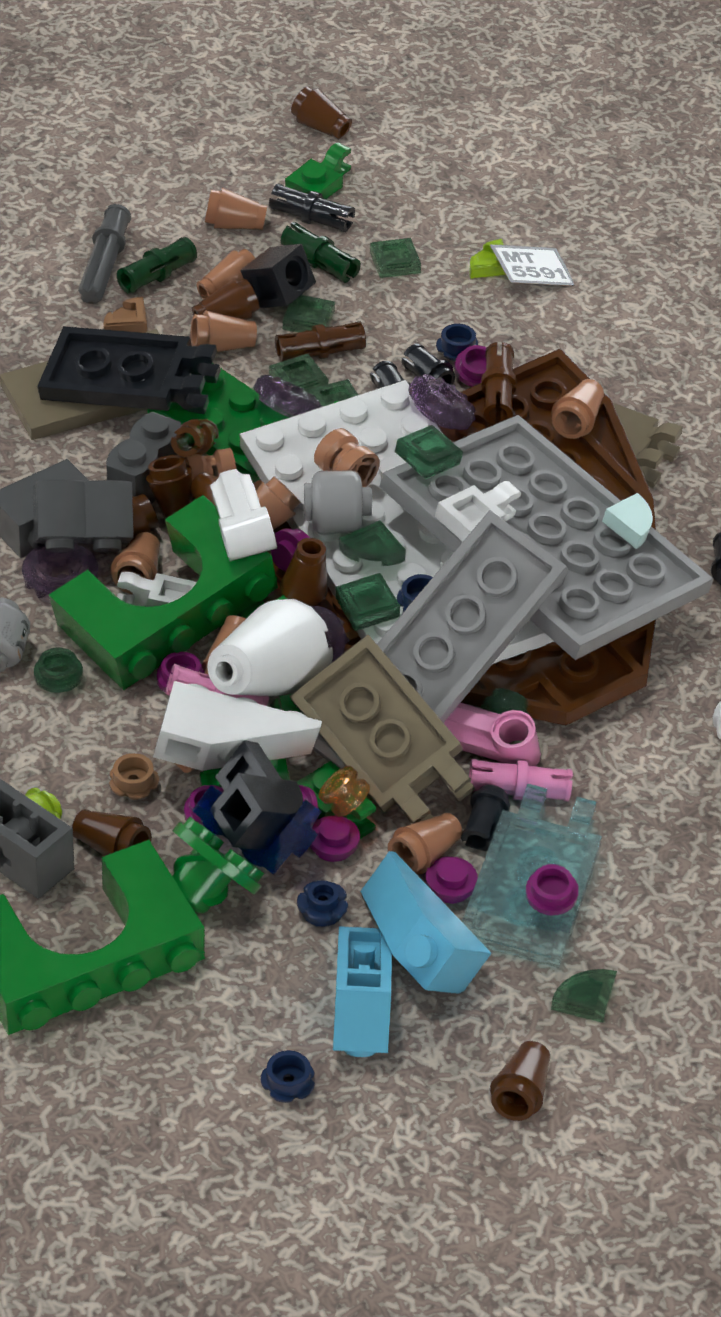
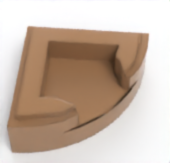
[103,297,147,333]

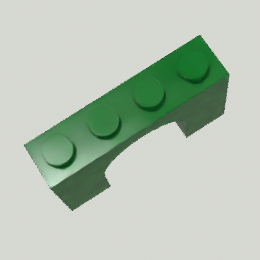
[49,495,278,690]
[0,840,205,1035]

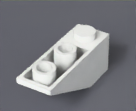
[153,681,322,771]

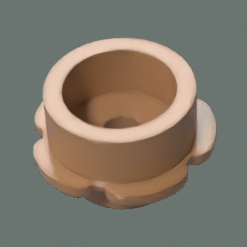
[109,753,159,800]

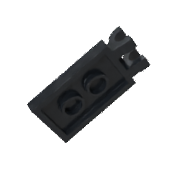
[37,326,221,414]

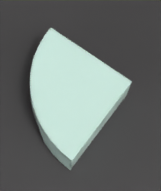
[602,493,653,549]

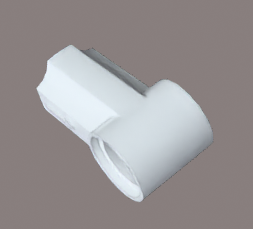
[210,469,277,561]

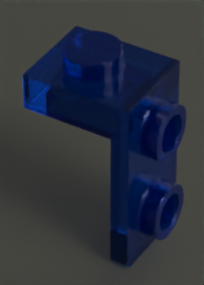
[192,786,321,875]

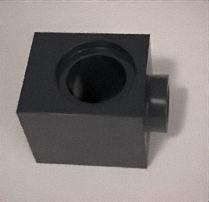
[240,244,316,308]

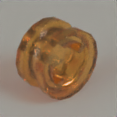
[319,766,370,817]

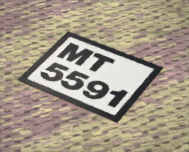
[490,244,575,286]

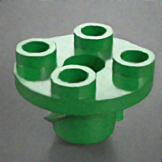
[172,817,264,914]

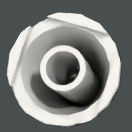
[207,599,333,697]

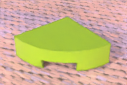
[469,239,506,279]

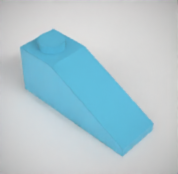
[360,851,492,994]
[333,926,392,1057]

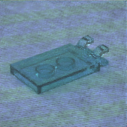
[462,784,602,969]

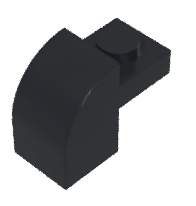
[209,741,303,850]

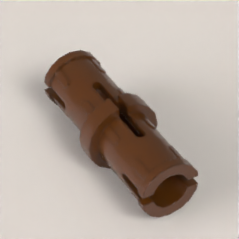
[275,321,366,363]
[481,342,517,425]
[171,419,219,457]

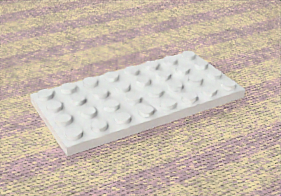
[240,380,554,664]

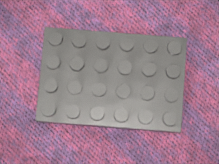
[379,415,713,660]

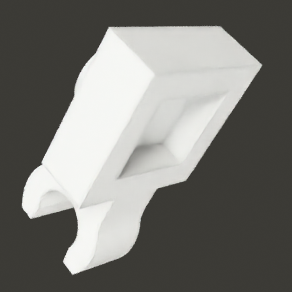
[435,481,521,542]
[117,572,197,607]

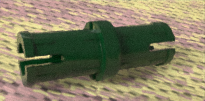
[280,222,361,283]
[116,237,197,294]

